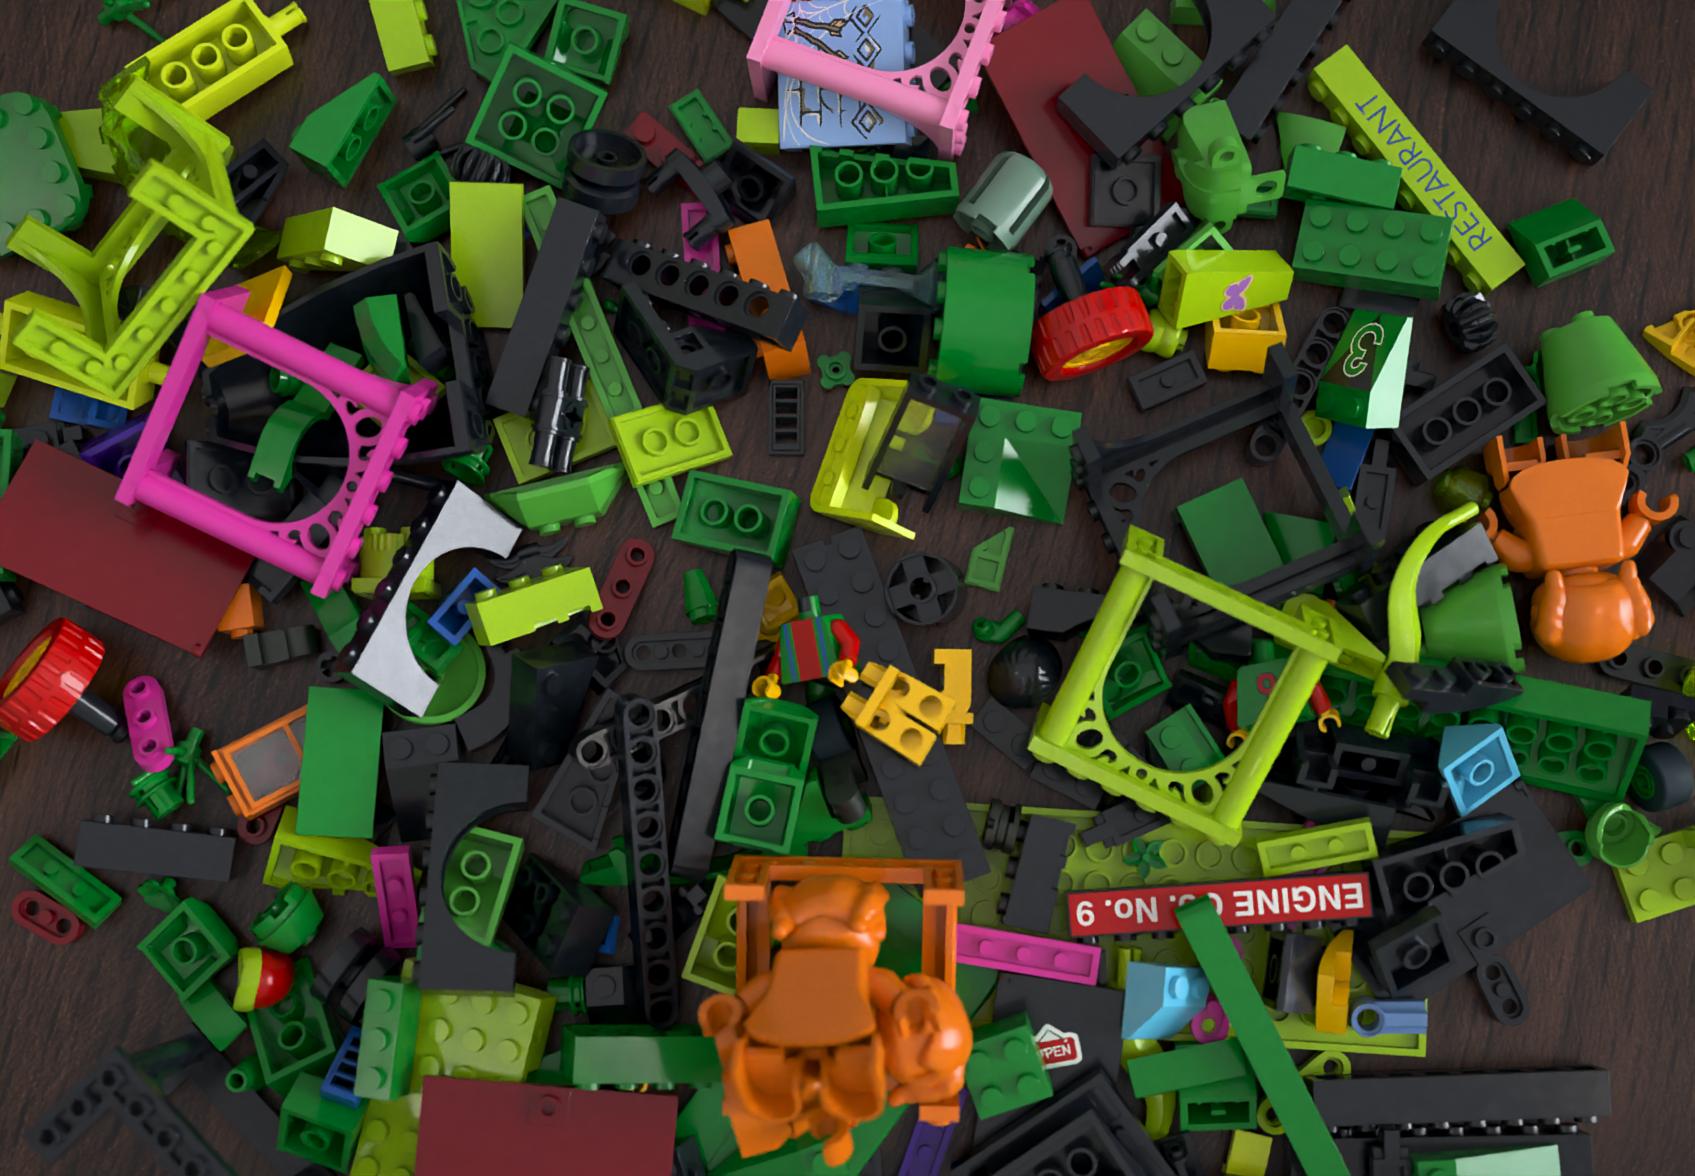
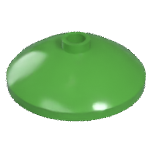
[387,632,486,725]

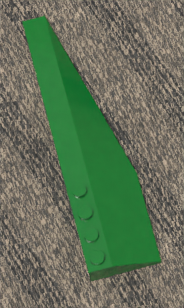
[1187,638,1651,803]

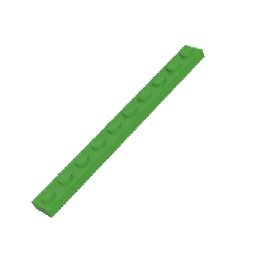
[524,185,681,529]

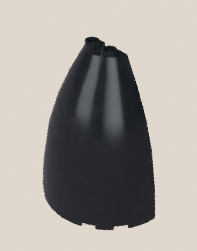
[201,241,496,468]

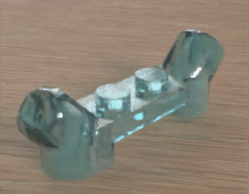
[792,242,943,313]

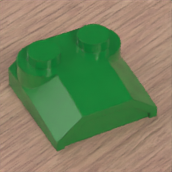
[544,0,630,85]
[377,150,456,244]
[1091,624,1173,721]
[732,696,819,776]
[137,897,239,1003]

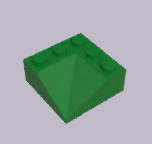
[465,41,608,190]
[957,398,1082,525]

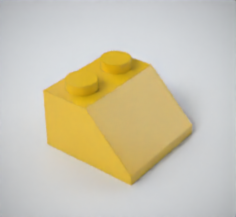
[1204,302,1287,374]

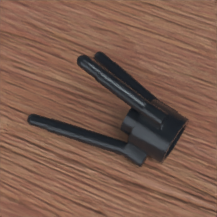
[402,87,469,162]

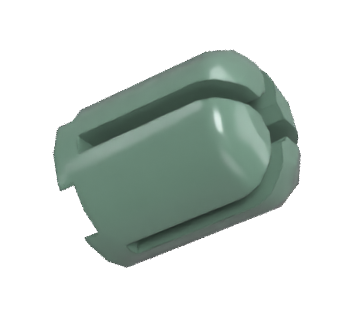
[953,151,1053,252]

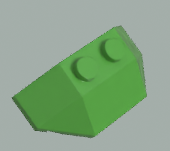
[484,461,629,536]

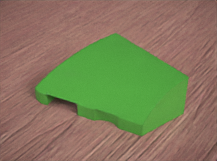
[1275,112,1347,171]

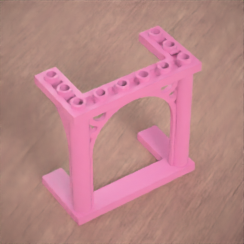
[746,0,1013,162]

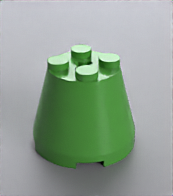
[1539,311,1663,435]
[1417,562,1526,673]

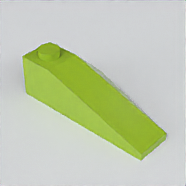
[262,805,422,897]

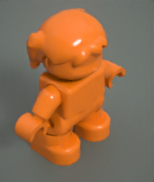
[1462,421,1679,663]
[698,874,943,1123]
[714,973,972,1167]

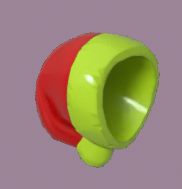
[233,947,295,1012]

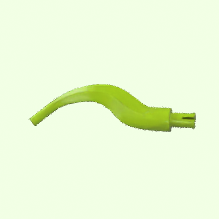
[1364,501,1479,739]
[1110,945,1176,1140]

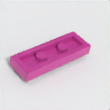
[370,845,421,949]

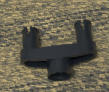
[642,147,735,252]

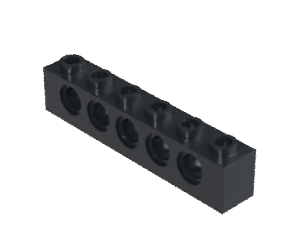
[600,238,809,352]

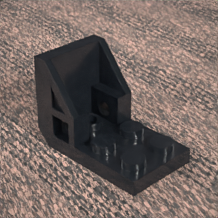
[613,281,759,416]

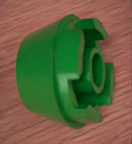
[248,881,324,955]

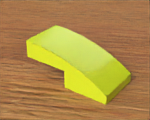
[1221,1129,1273,1176]

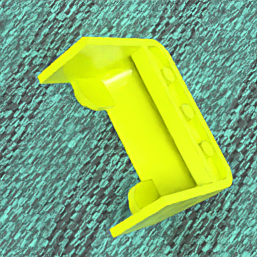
[810,378,936,540]

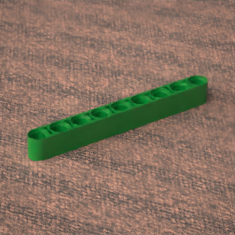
[1173,893,1351,1176]

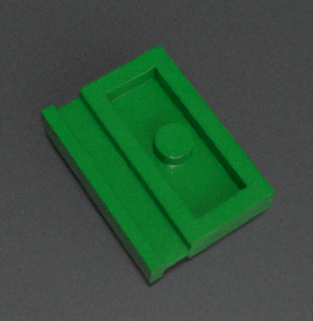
[1143,704,1225,794]

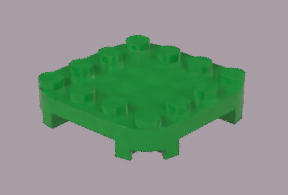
[0,91,94,260]

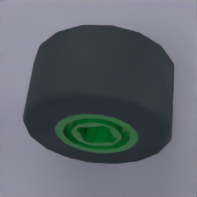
[804,694,858,764]
[1627,741,1694,813]

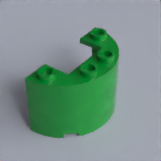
[928,246,1035,397]

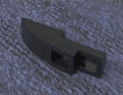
[1384,657,1524,714]

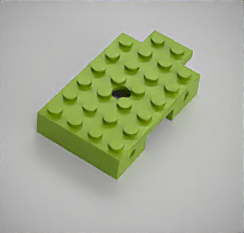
[350,957,558,1176]

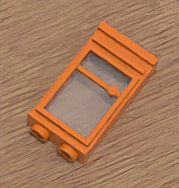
[210,704,307,821]

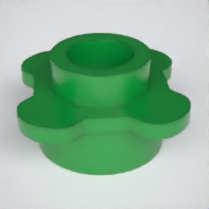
[817,351,855,390]

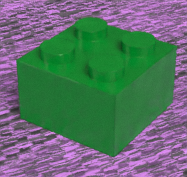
[964,1011,1053,1120]
[277,1071,371,1174]

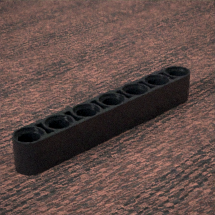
[568,642,782,769]

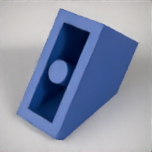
[426,567,500,647]

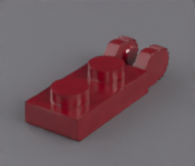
[622,110,705,198]

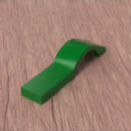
[247,342,365,493]

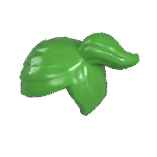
[1584,802,1662,868]

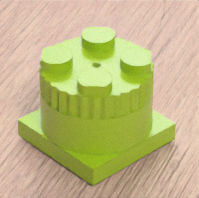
[351,527,441,600]

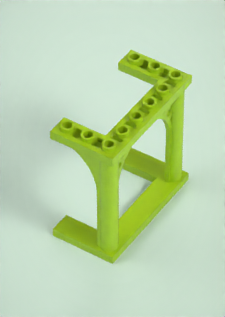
[6,74,255,401]
[1027,524,1343,848]

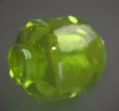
[1434,465,1493,512]

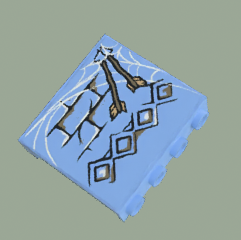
[778,0,917,152]

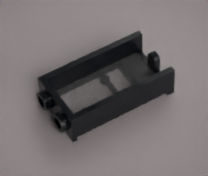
[862,370,981,514]

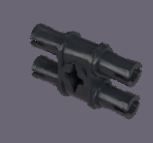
[529,356,590,474]

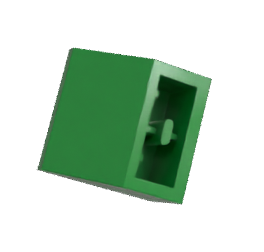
[1506,198,1616,289]
[1174,1039,1257,1131]

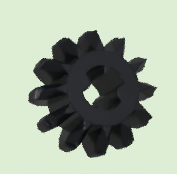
[449,144,513,183]
[1441,290,1499,354]

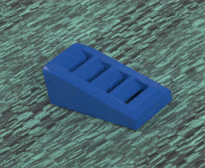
[319,1025,362,1110]

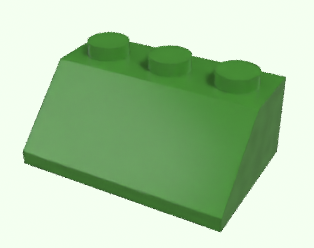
[1112,8,1223,143]

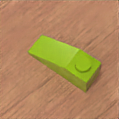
[1273,593,1386,681]

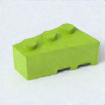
[277,207,399,273]
[465,563,603,646]

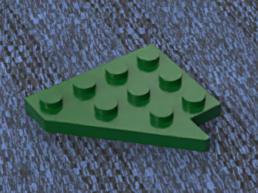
[456,0,559,84]

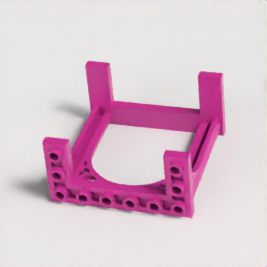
[114,285,440,599]

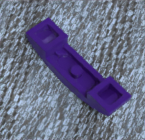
[897,1087,969,1176]

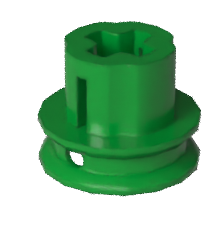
[442,445,493,486]
[128,767,184,821]
[548,975,588,1017]

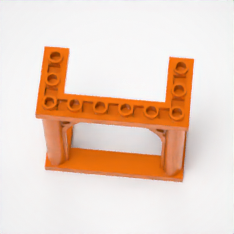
[722,855,964,1126]

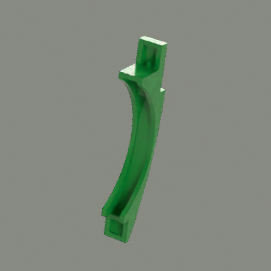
[580,766,872,886]

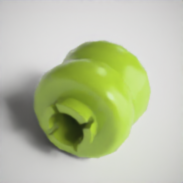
[1140,309,1189,358]

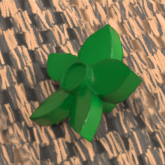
[1122,838,1167,880]

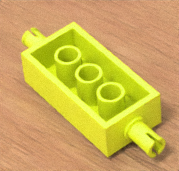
[113,0,307,134]
[0,291,170,410]

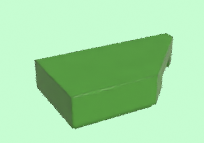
[964,526,1015,593]

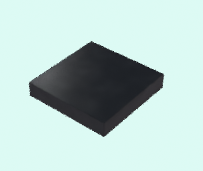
[1088,153,1162,228]

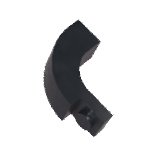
[454,640,524,752]

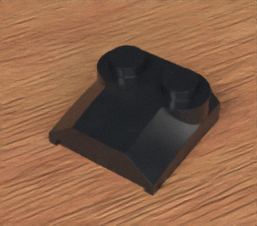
[1634,515,1695,617]

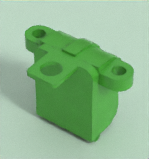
[1171,98,1286,235]

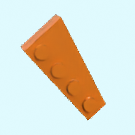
[724,219,812,380]

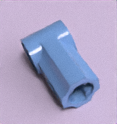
[1348,996,1427,1038]

